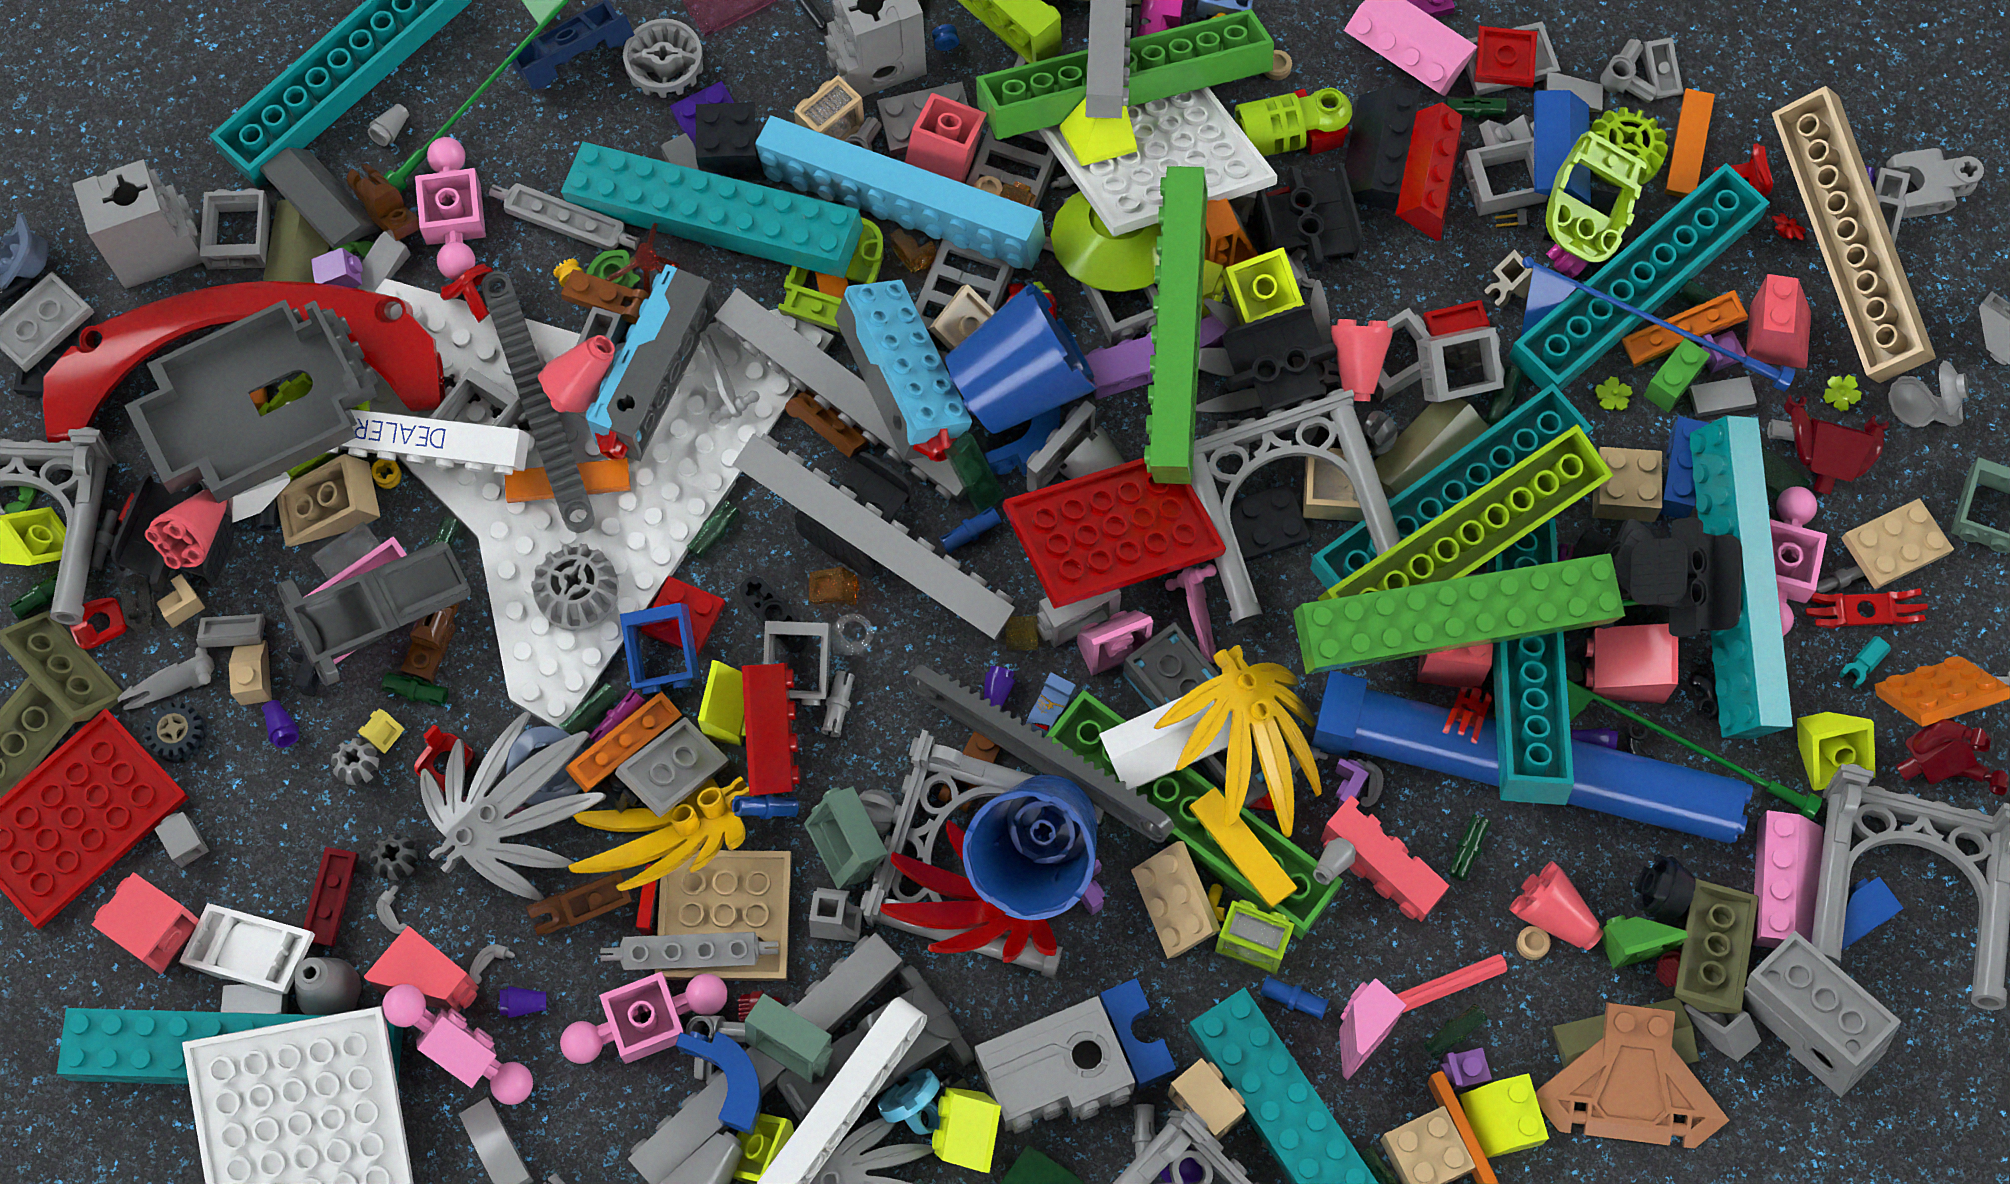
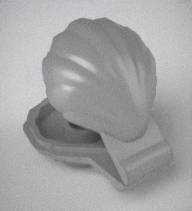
[1888,360,1969,428]

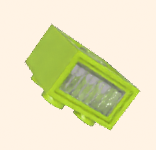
[1215,900,1295,975]

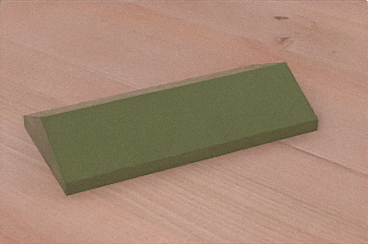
[263,199,330,283]
[1373,398,1490,498]
[0,611,123,722]
[0,675,74,799]
[1674,879,1759,1014]
[1552,998,1699,1068]

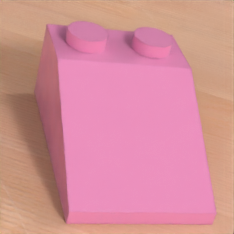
[1077,610,1153,676]

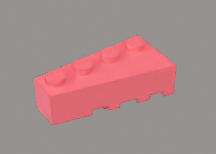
[1320,795,1450,922]

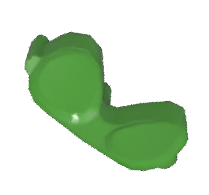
[333,240,374,258]
[4,486,37,514]

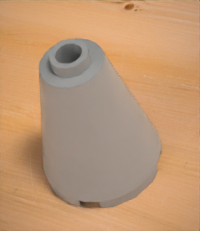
[1057,426,1125,479]
[294,957,362,1015]
[659,1131,743,1184]

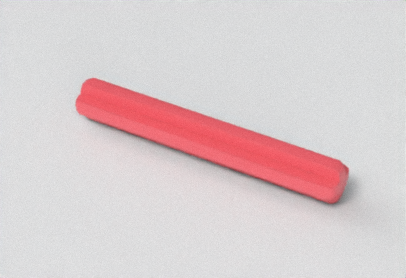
[1395,954,1507,1013]

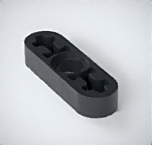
[740,576,808,653]

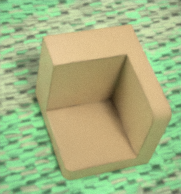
[157,574,205,628]

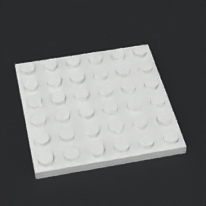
[1038,87,1277,237]
[182,1006,414,1184]

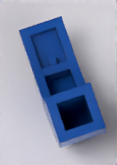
[985,406,1061,476]
[676,1031,762,1135]

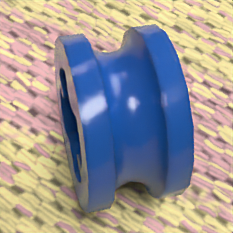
[932,24,960,51]

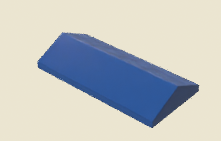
[1534,90,1591,206]

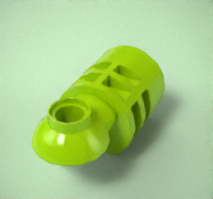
[1235,88,1352,157]

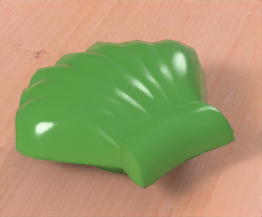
[586,250,640,288]

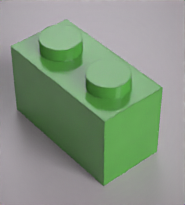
[1643,337,1711,413]

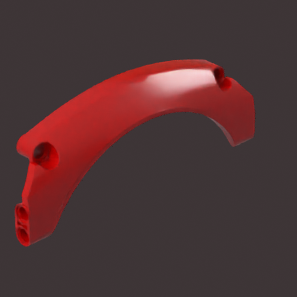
[43,281,446,443]

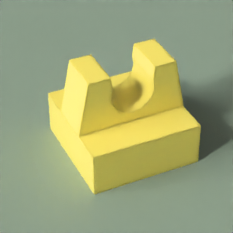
[358,708,404,754]

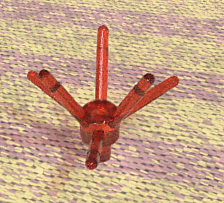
[605,223,680,294]

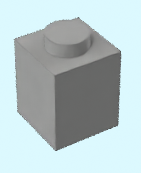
[154,812,209,868]

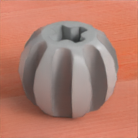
[331,738,379,786]
[859,789,896,837]

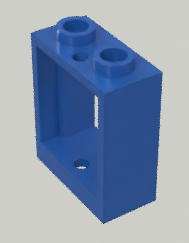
[620,603,700,695]

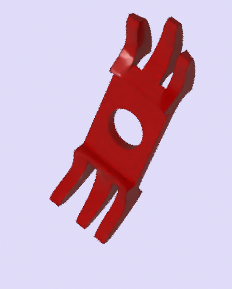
[1805,588,1928,629]
[1443,686,1493,744]

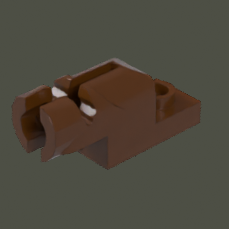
[346,163,420,241]
[401,602,460,683]
[525,870,632,937]

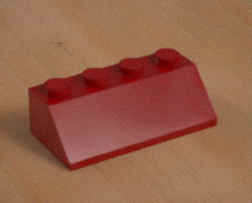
[1395,102,1462,241]
[742,663,800,796]

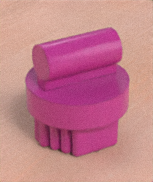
[1546,244,1589,278]

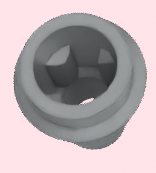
[368,104,409,146]
[1313,838,1356,885]

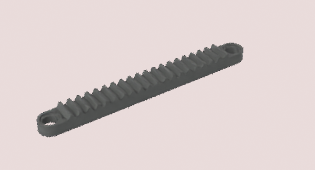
[481,271,595,533]
[906,665,1174,843]

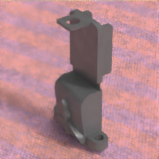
[277,541,471,686]
[777,965,974,1123]

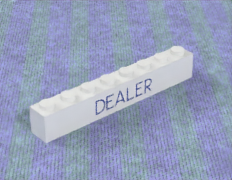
[286,402,530,475]

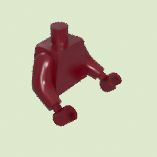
[1784,395,1889,495]
[1895,718,2009,796]

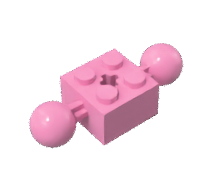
[415,137,486,280]
[1770,486,1827,636]
[560,971,727,1064]
[382,984,533,1105]

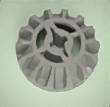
[623,19,704,98]
[531,543,619,630]

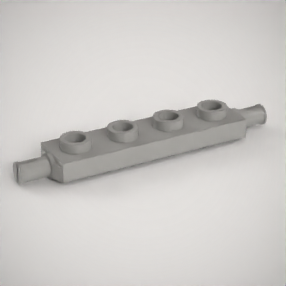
[489,183,640,251]
[600,932,779,970]

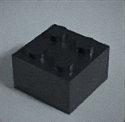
[696,102,759,174]

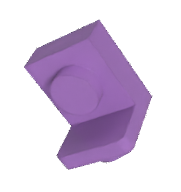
[1699,330,1746,373]
[1335,758,1369,809]
[1080,859,1105,916]
[1440,1048,1492,1091]

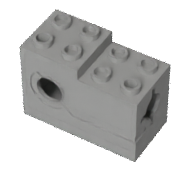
[824,0,927,97]
[72,159,203,289]
[1742,931,1901,1098]
[974,996,1135,1134]

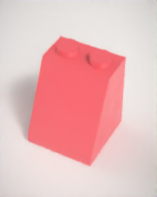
[905,93,987,184]
[1746,274,1811,369]
[1584,623,1678,704]
[1417,643,1493,689]
[91,872,199,975]
[364,926,479,1012]

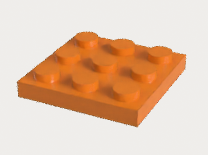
[1874,656,2010,727]

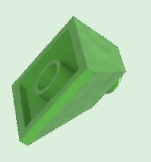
[1601,915,1688,970]

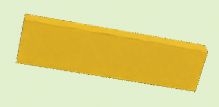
[1189,787,1297,909]

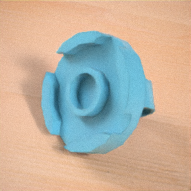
[878,1069,941,1135]

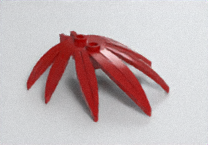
[880,820,1057,963]

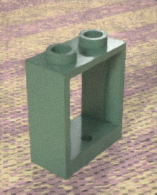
[1950,457,2010,553]
[804,786,888,890]
[745,993,833,1084]

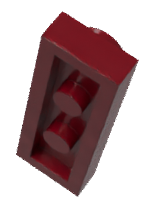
[303,847,359,949]

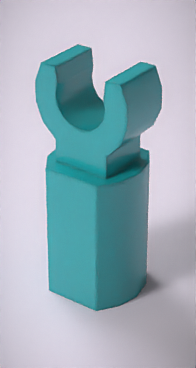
[1839,636,1891,689]

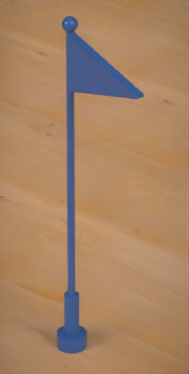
[1521,256,1795,392]

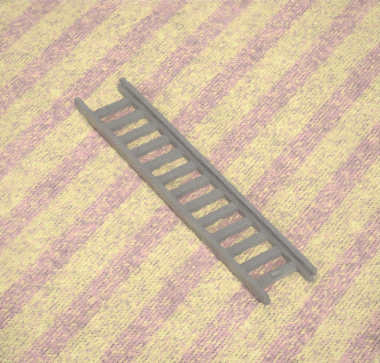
[915,55,1059,400]

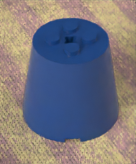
[945,283,1098,434]
[963,775,1098,920]

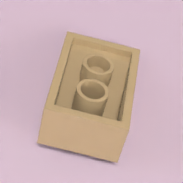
[276,454,380,547]

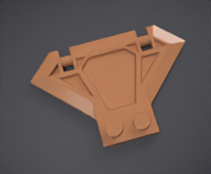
[1535,1002,1730,1149]

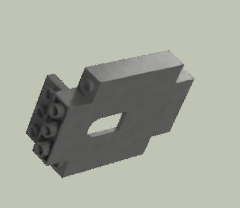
[124,299,378,504]

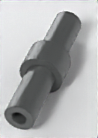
[89,510,119,571]
[1814,565,1865,594]

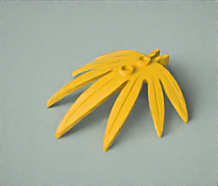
[1154,645,1322,839]
[568,776,754,891]

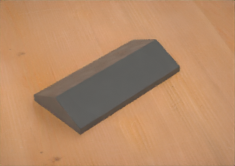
[260,147,381,248]

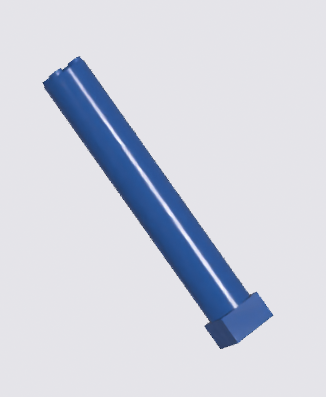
[1311,670,1753,844]

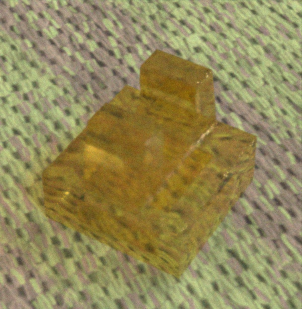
[1006,616,1038,650]

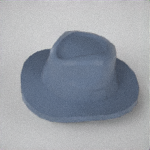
[0,213,49,289]
[506,726,583,806]

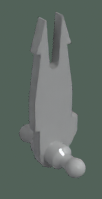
[699,331,760,424]
[117,647,214,710]

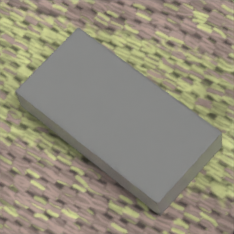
[1688,376,1757,417]
[196,614,266,648]

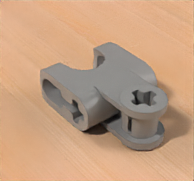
[1886,148,1984,218]

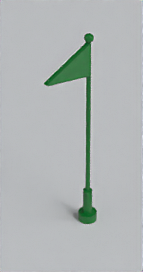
[384,0,570,193]
[1567,679,1822,820]

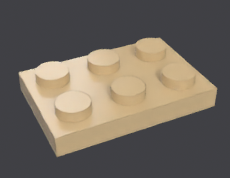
[929,284,995,351]
[1841,498,1954,589]
[1131,841,1221,959]

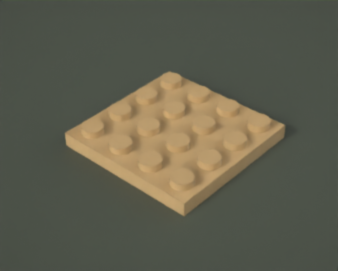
[655,850,792,981]

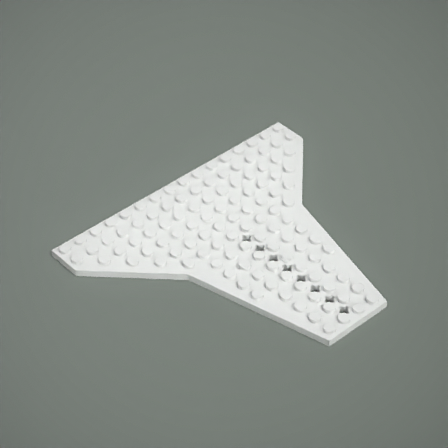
[360,278,834,731]

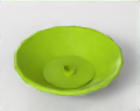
[1050,191,1161,292]

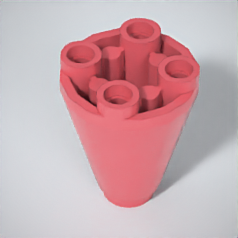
[1331,319,1393,402]
[538,335,615,413]
[145,488,228,569]
[1509,861,1604,951]

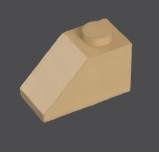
[229,640,272,705]

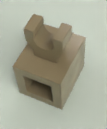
[1484,249,1533,308]

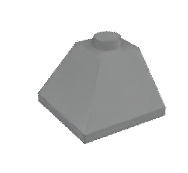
[1979,291,2010,365]

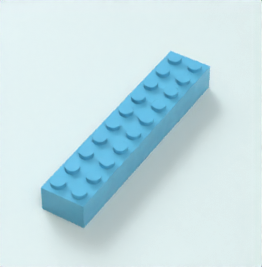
[755,115,1046,270]

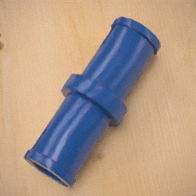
[939,506,1002,554]
[732,794,799,819]
[1260,976,1329,1020]

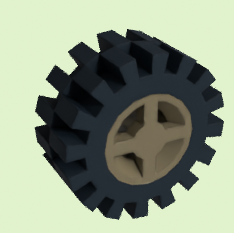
[144,701,208,763]

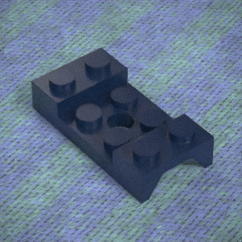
[506,0,635,90]

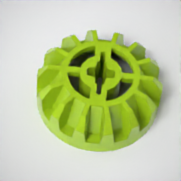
[1590,107,1668,187]

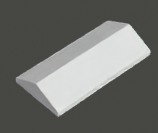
[1099,696,1232,790]

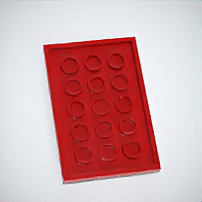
[1002,458,1226,609]
[0,708,190,930]

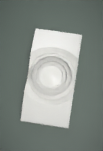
[179,903,315,994]

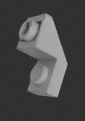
[1479,114,1534,147]

